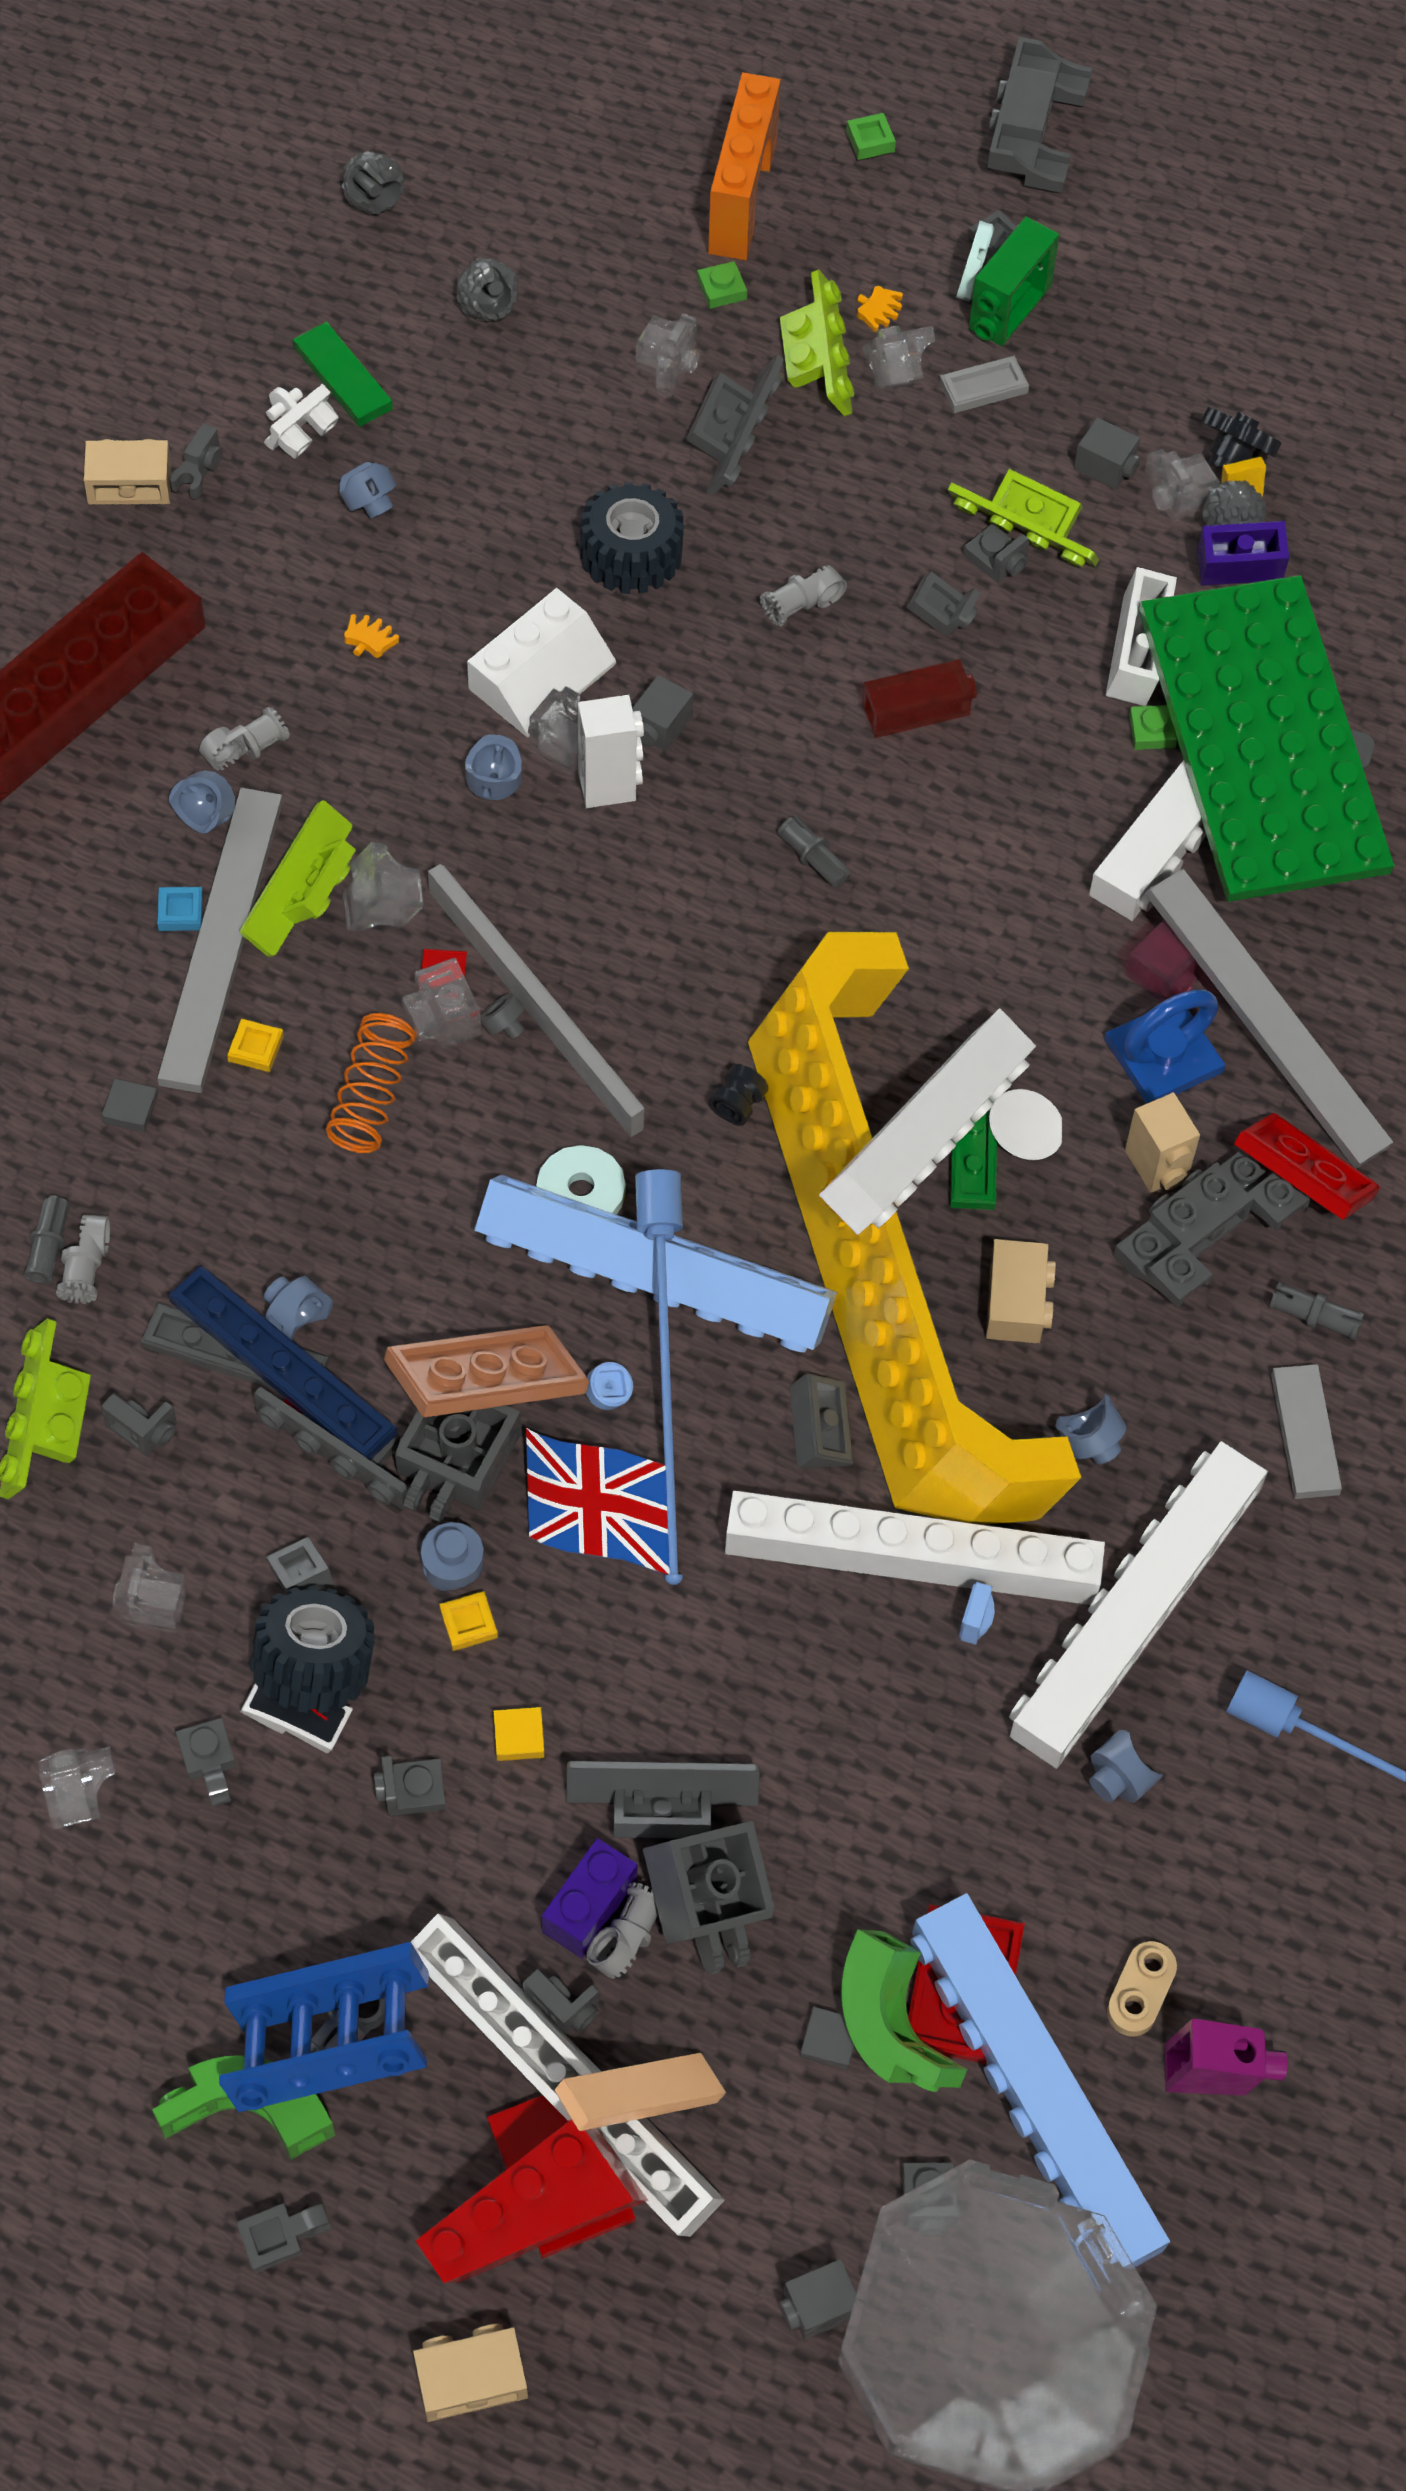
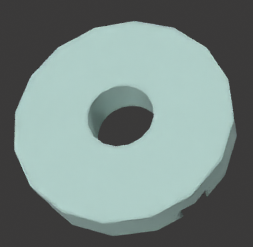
[956,221,995,301]
[536,1145,626,1214]

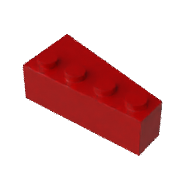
[416,2119,648,2283]

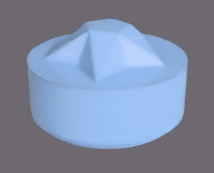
[586,1362,633,1410]

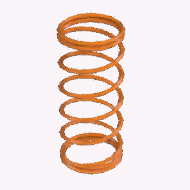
[325,1013,416,1153]

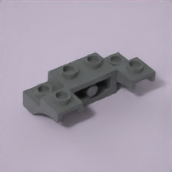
[987,37,1092,193]
[1113,1150,1310,1308]

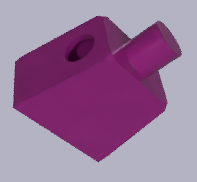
[1165,2019,1288,2096]

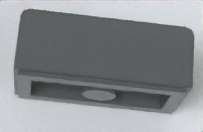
[790,1373,853,1468]

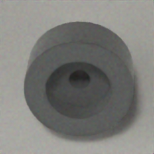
[479,993,525,1039]

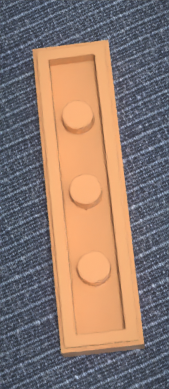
[555,2053,726,2131]

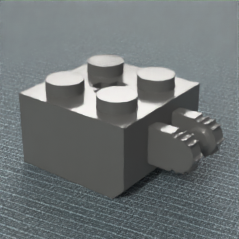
[395,1405,521,1522]
[643,1821,775,1975]

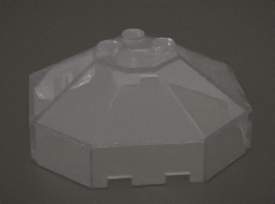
[838,2159,1157,2491]

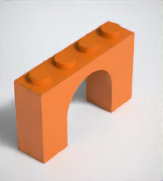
[708,72,781,261]

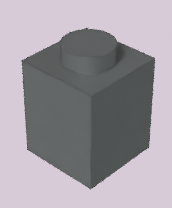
[1074,417,1141,490]
[632,675,694,751]
[779,2259,862,2341]

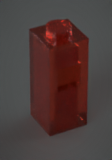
[862,659,977,738]

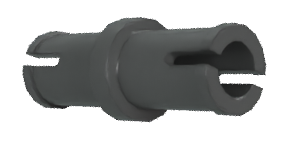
[1269,1281,1365,1340]

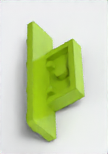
[780,269,854,416]
[948,469,1099,568]
[239,800,356,957]
[0,1318,91,1500]

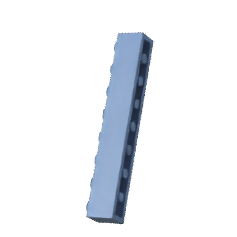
[474,1174,837,1352]
[910,1893,1170,2280]

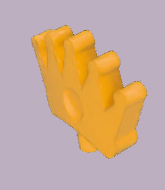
[856,286,903,332]
[344,614,399,658]

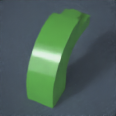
[842,1929,968,2092]
[152,2056,335,2159]

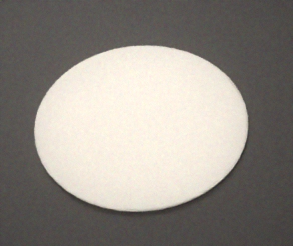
[989,1089,1062,1160]

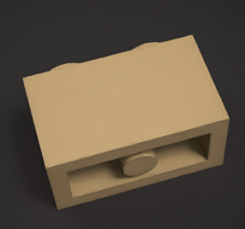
[84,439,171,504]
[1125,1092,1200,1193]
[986,1239,1056,1343]
[413,2324,528,2422]

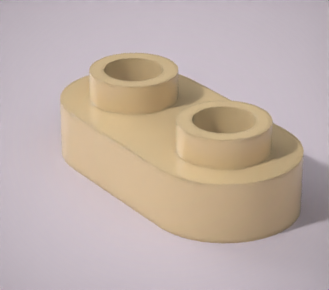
[1107,1941,1177,2036]

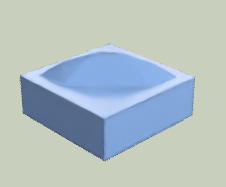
[959,1582,995,1645]

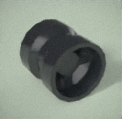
[708,1064,768,1126]

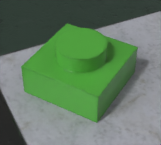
[846,113,896,160]
[697,261,747,309]
[1129,705,1177,750]

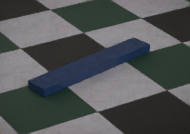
[169,1265,398,1461]

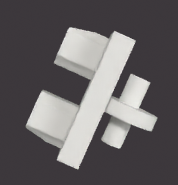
[264,384,339,459]

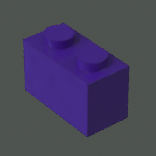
[1197,521,1289,586]
[542,1838,638,1959]

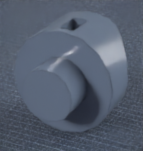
[340,462,397,519]
[465,734,522,800]
[169,770,235,834]
[263,1276,333,1341]
[1055,1394,1127,1464]
[420,1522,485,1591]
[1089,1730,1163,1803]

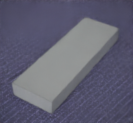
[1271,1364,1342,1499]

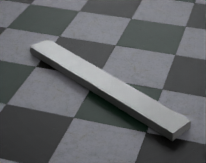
[157,788,283,1093]
[428,864,644,1137]
[1146,869,1393,1169]

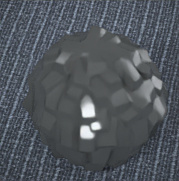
[341,151,405,215]
[457,257,519,322]
[1202,480,1267,526]

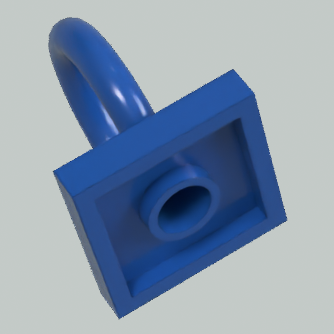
[1104,989,1226,1104]

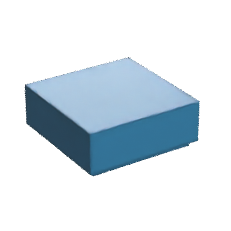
[157,887,203,931]

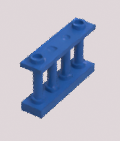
[219,1942,429,2113]

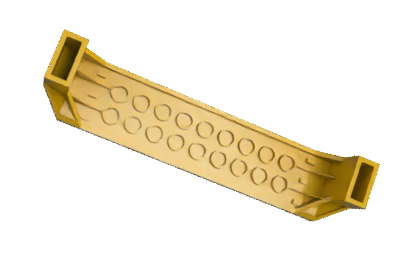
[748,932,1081,1525]

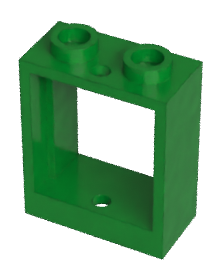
[969,216,1060,347]

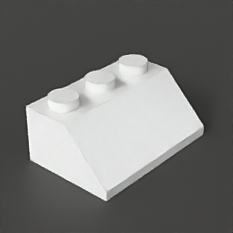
[467,588,616,738]

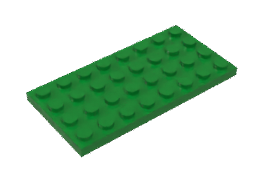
[1138,575,1394,902]

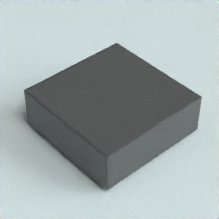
[968,210,1017,258]
[101,1079,158,1133]
[800,2007,854,2071]

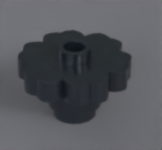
[1201,406,1282,469]

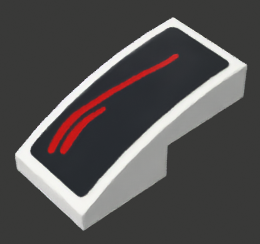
[240,1683,353,1754]

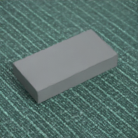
[939,355,1029,413]

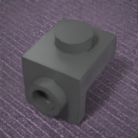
[907,571,981,636]

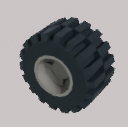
[580,482,684,594]
[250,1586,375,1713]

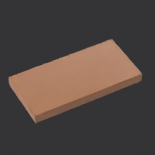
[384,1325,590,1418]

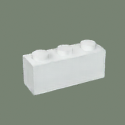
[1106,567,1177,706]
[578,695,644,808]

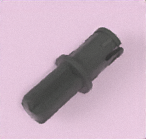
[778,815,850,888]
[24,1195,70,1285]

